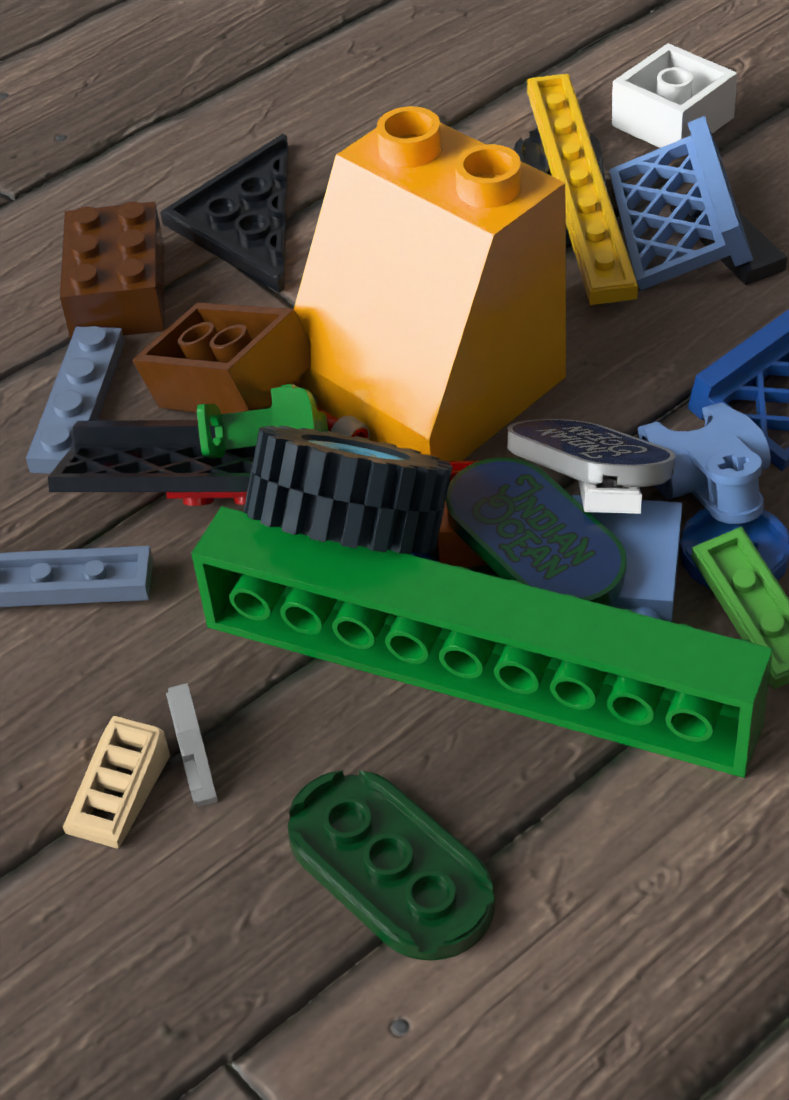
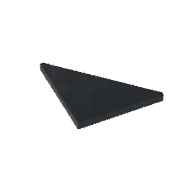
[160,134,289,293]

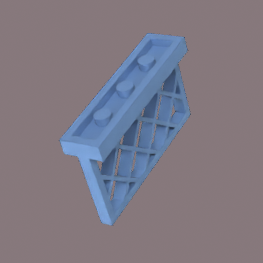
[609,116,753,290]

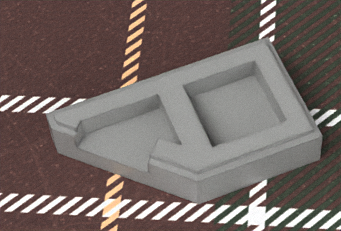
[166,683,218,807]

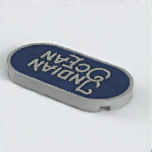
[507,419,676,487]

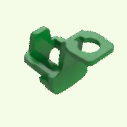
[197,384,328,459]

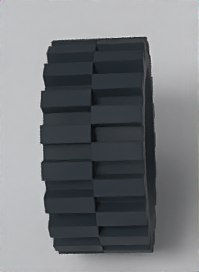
[244,426,453,554]

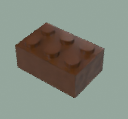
[60,201,164,339]
[132,303,311,414]

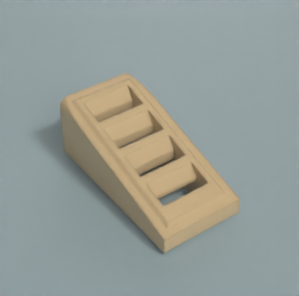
[63,716,170,849]

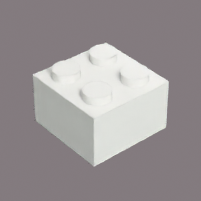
[612,43,737,148]

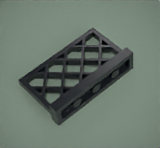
[48,420,256,492]

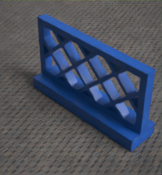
[687,309,789,471]

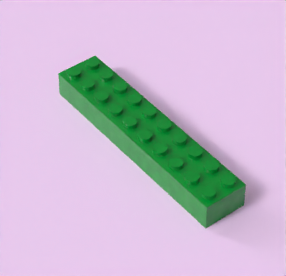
[191,506,773,778]

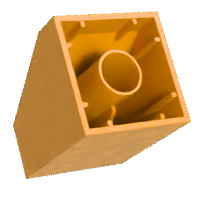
[294,106,566,461]

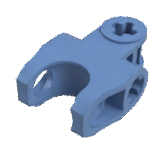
[638,402,771,524]

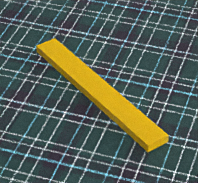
[527,74,638,305]

